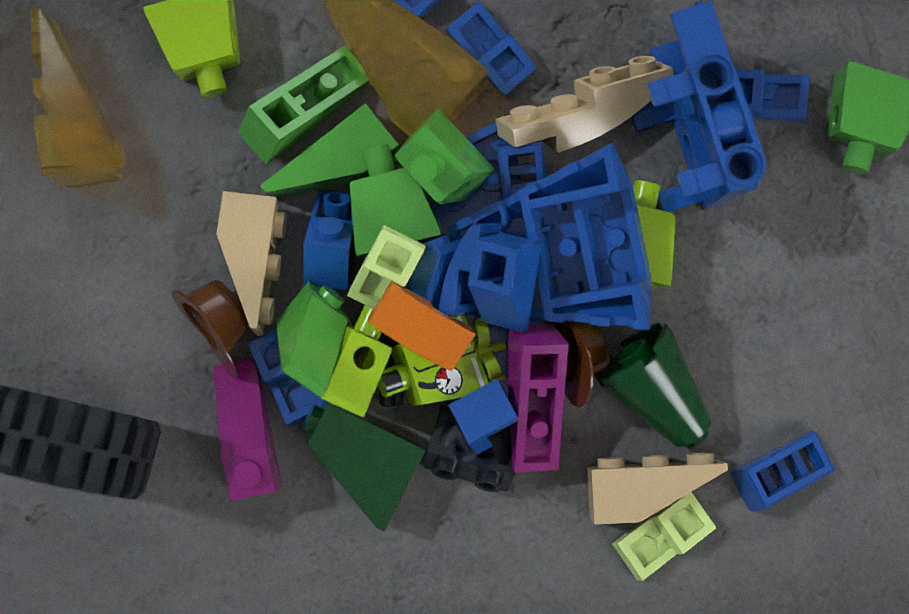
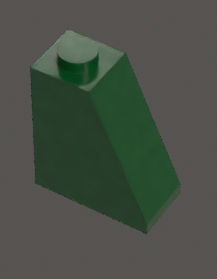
[302,400,425,532]

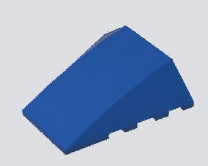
[447,144,651,330]

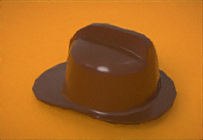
[172,280,247,379]
[543,320,610,407]

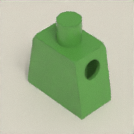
[827,61,909,174]
[395,108,497,204]
[350,144,443,256]

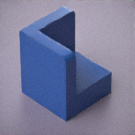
[449,379,518,454]

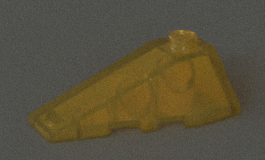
[324,0,489,136]
[30,7,125,189]

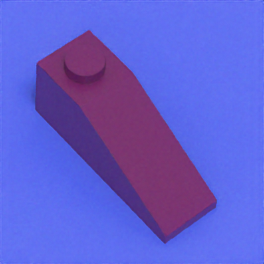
[507,324,568,472]
[213,358,283,501]

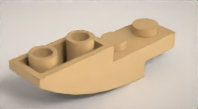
[496,56,674,153]

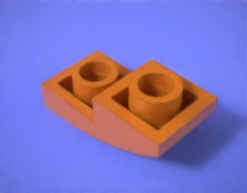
[368,281,476,372]

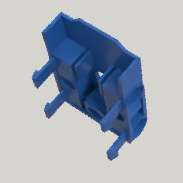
[631,0,766,212]

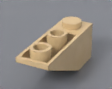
[216,191,287,336]
[587,453,728,525]

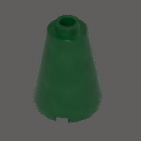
[594,322,711,448]

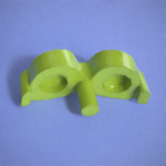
[471,317,507,382]

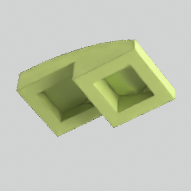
[347,225,426,308]
[612,492,716,581]

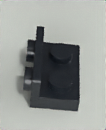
[423,404,515,492]

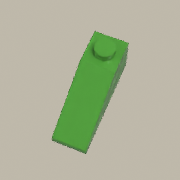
[238,45,374,165]
[260,103,400,198]
[276,281,348,398]

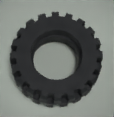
[0,385,161,499]

